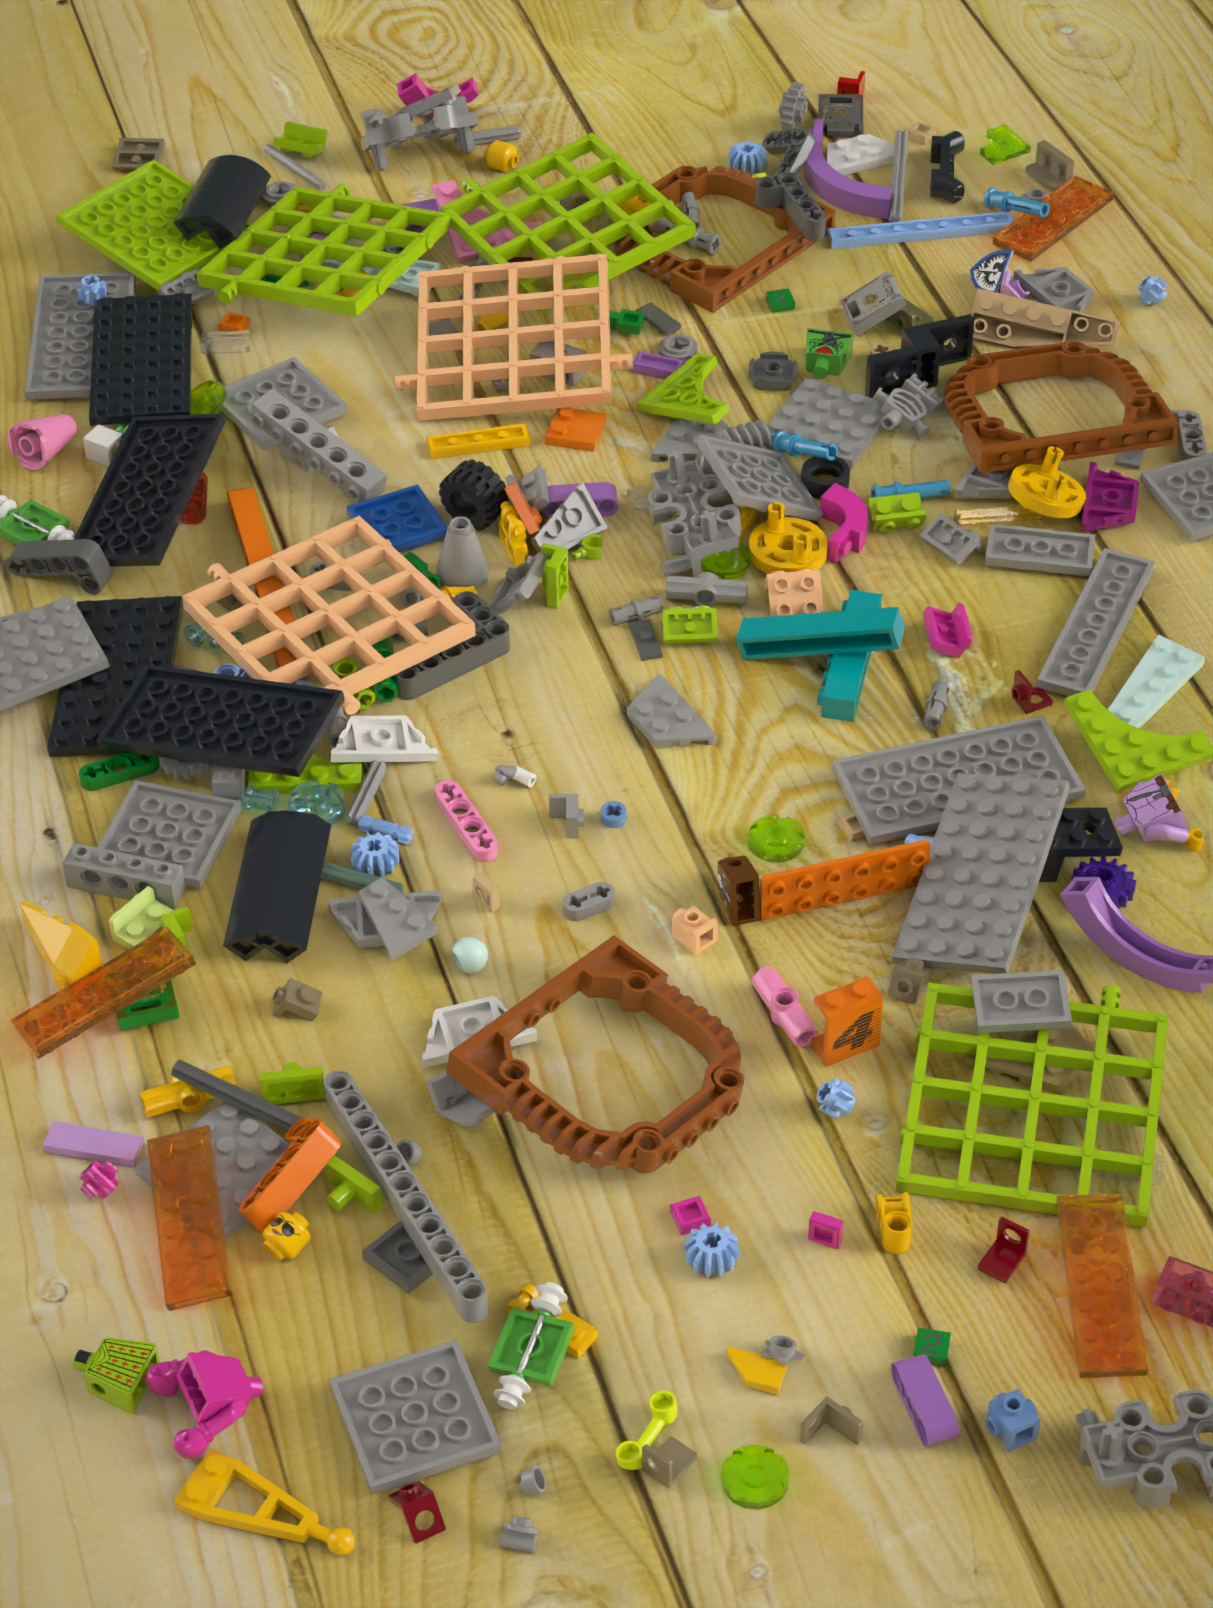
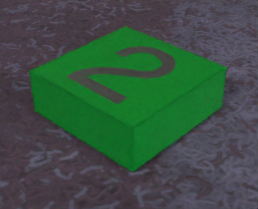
[766,288,795,312]
[913,1327,951,1366]

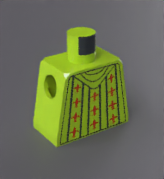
[73,1337,160,1414]

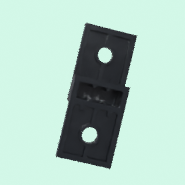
[865,314,975,398]
[1039,807,1123,882]

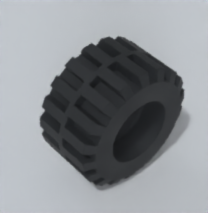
[439,459,510,531]

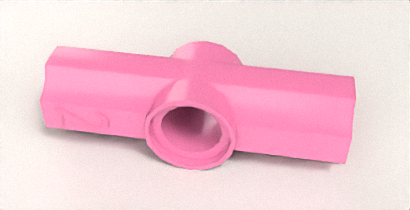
[752,966,818,1048]

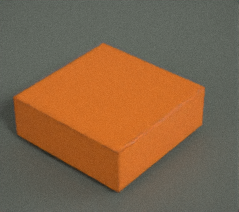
[217,312,251,337]

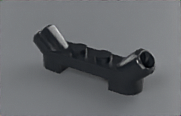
[930,131,965,204]

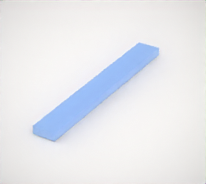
[827,211,1015,249]

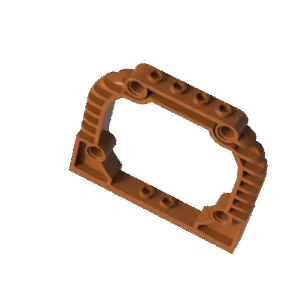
[613,166,835,313]
[944,341,1179,473]
[446,935,745,1174]

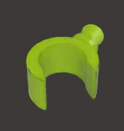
[571,534,603,560]

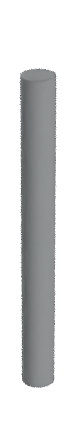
[264,144,326,190]

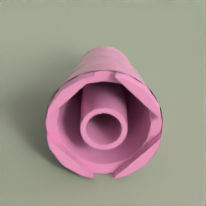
[8,414,77,470]

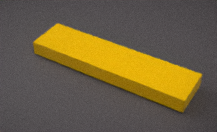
[426,424,530,459]

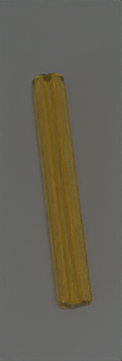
[953,506,1044,526]

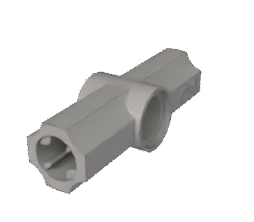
[666,572,747,607]

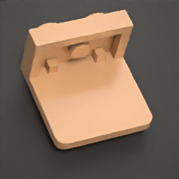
[764,569,824,616]

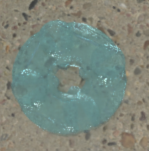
[288,781,345,825]

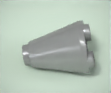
[436,517,489,587]

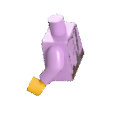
[1114,774,1204,851]

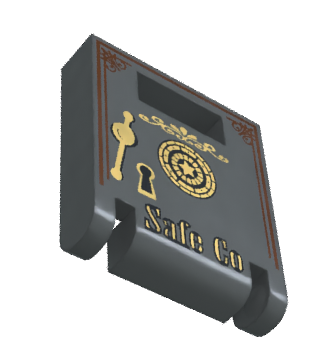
[818,94,864,137]

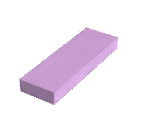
[43,1121,144,1167]

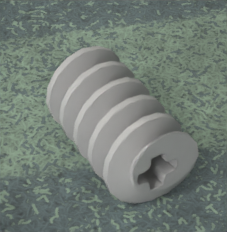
[716,420,772,450]

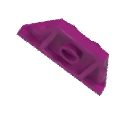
[1081,462,1140,532]

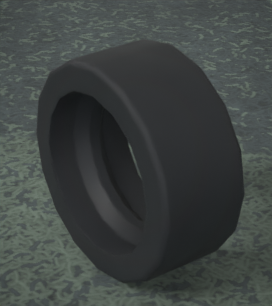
[801,455,850,500]

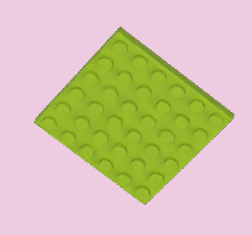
[56,159,252,291]

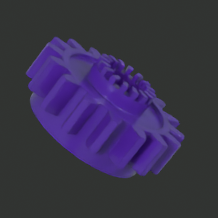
[1071,857,1136,909]

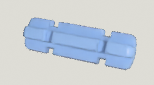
[358,815,413,845]

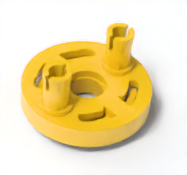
[1008,446,1086,518]
[749,502,828,574]

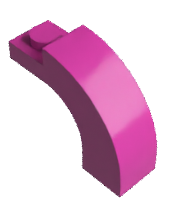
[397,73,479,117]
[820,483,868,563]

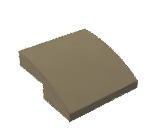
[112,138,165,170]

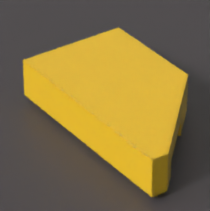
[727,1346,788,1395]

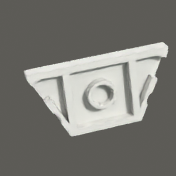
[827,134,907,176]
[330,716,439,762]
[422,996,538,1068]

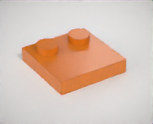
[545,407,606,452]
[505,481,543,535]

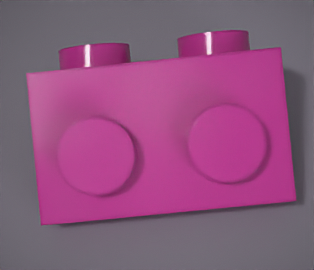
[923,603,973,658]

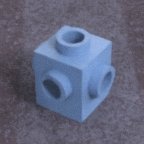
[986,1389,1040,1452]

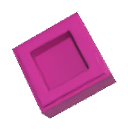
[670,1196,711,1236]
[808,1211,844,1249]

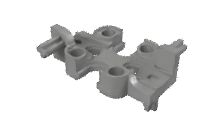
[360,96,479,170]
[648,449,742,578]
[1076,1390,1213,1508]

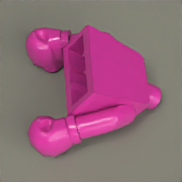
[145,1350,263,1460]

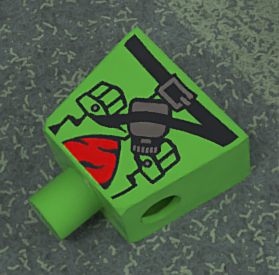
[806,328,853,379]

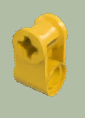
[875,1192,912,1254]

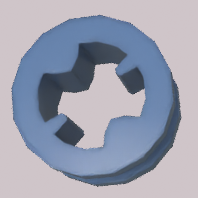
[601,801,627,828]

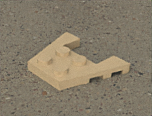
[965,1024,1095,1094]

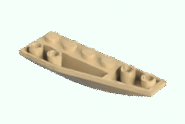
[971,288,1121,347]

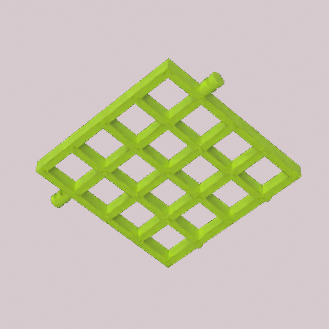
[440,133,696,314]
[196,183,452,317]
[896,982,1169,1244]

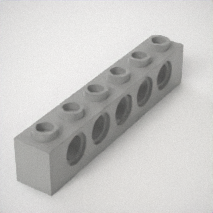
[250,388,387,503]

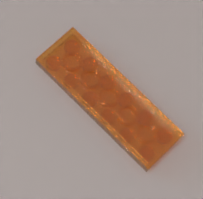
[993,176,1114,262]
[11,927,196,1059]
[147,1125,233,1311]
[1056,1193,1148,1378]

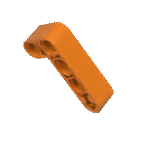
[239,1118,342,1234]

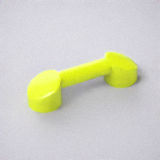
[615,1391,678,1470]

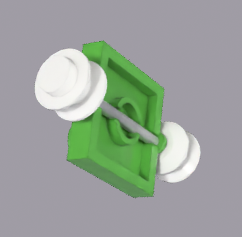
[0,495,75,545]
[488,1282,575,1410]

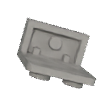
[425,1070,497,1127]

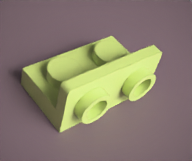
[109,886,174,955]

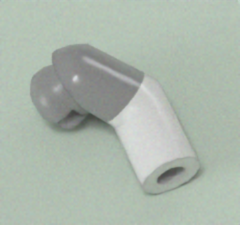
[492,765,537,787]

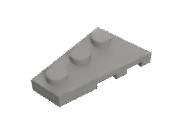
[531,482,608,554]
[359,877,438,962]

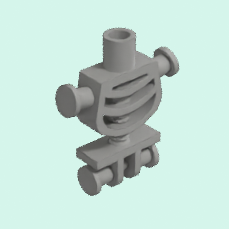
[872,374,945,438]

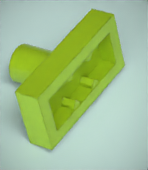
[260,1062,326,1105]
[326,1155,383,1214]

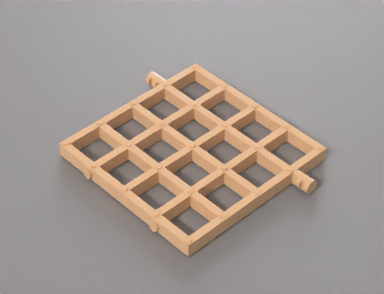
[395,254,633,421]
[182,516,476,715]

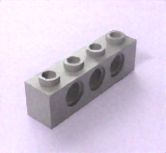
[62,843,186,910]

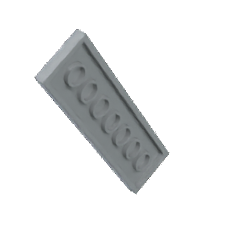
[1036,548,1155,696]

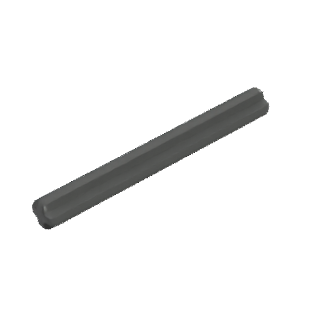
[171,1060,302,1132]

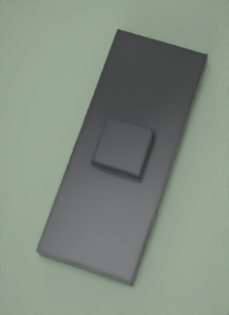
[636,302,681,336]
[629,619,662,661]

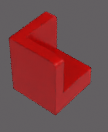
[837,71,865,95]

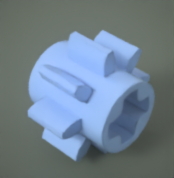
[77,275,107,306]
[1137,276,1168,305]
[817,1078,856,1119]

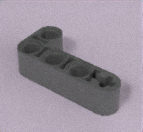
[755,172,826,241]
[5,539,113,595]

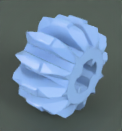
[728,141,767,175]
[350,831,399,877]
[684,1222,740,1278]

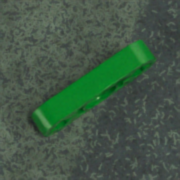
[79,752,159,791]

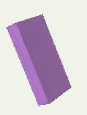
[631,351,685,379]

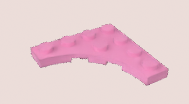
[432,180,548,263]

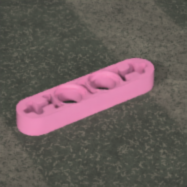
[435,780,498,862]

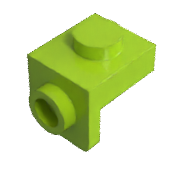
[160,906,193,959]

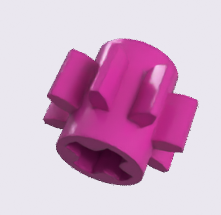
[79,1160,119,1200]

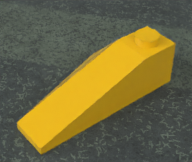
[20,900,104,1000]

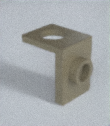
[800,1396,863,1445]
[642,1436,697,1488]

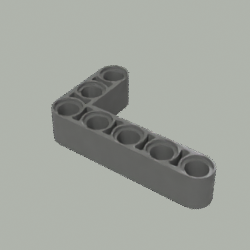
[395,591,510,700]

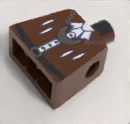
[717,855,760,926]

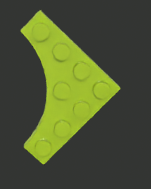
[636,353,729,425]
[1064,689,1213,793]
[248,754,363,795]

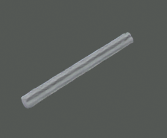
[889,130,908,223]

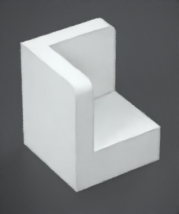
[83,425,122,467]

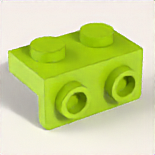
[273,121,327,158]

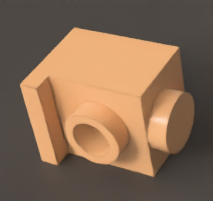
[672,906,718,955]

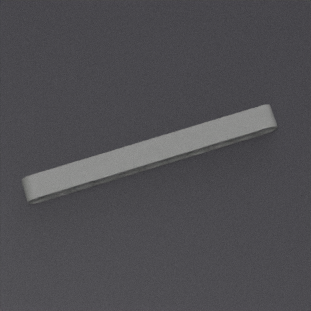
[324,1070,489,1323]

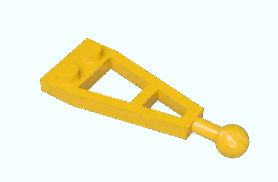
[173,1449,355,1556]

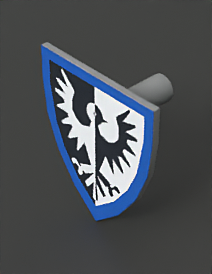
[970,250,1016,293]

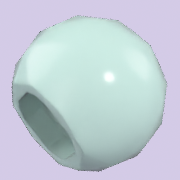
[451,936,488,974]

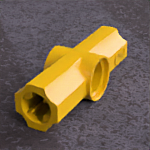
[139,1065,237,1118]

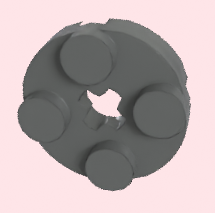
[749,352,798,391]

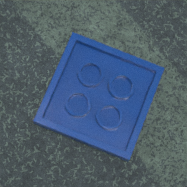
[347,484,448,552]

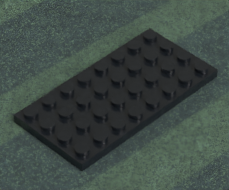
[89,293,192,426]
[73,413,226,567]
[47,596,184,757]
[96,664,345,777]

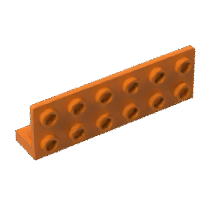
[759,840,931,921]

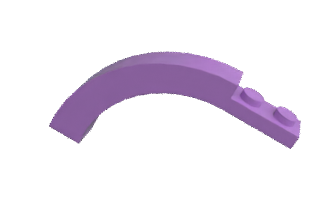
[802,119,891,219]
[1060,877,1213,993]

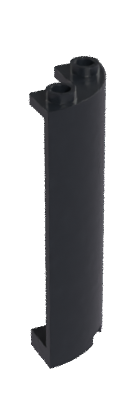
[173,155,271,249]
[223,810,332,963]

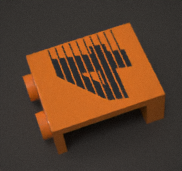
[811,977,883,1067]

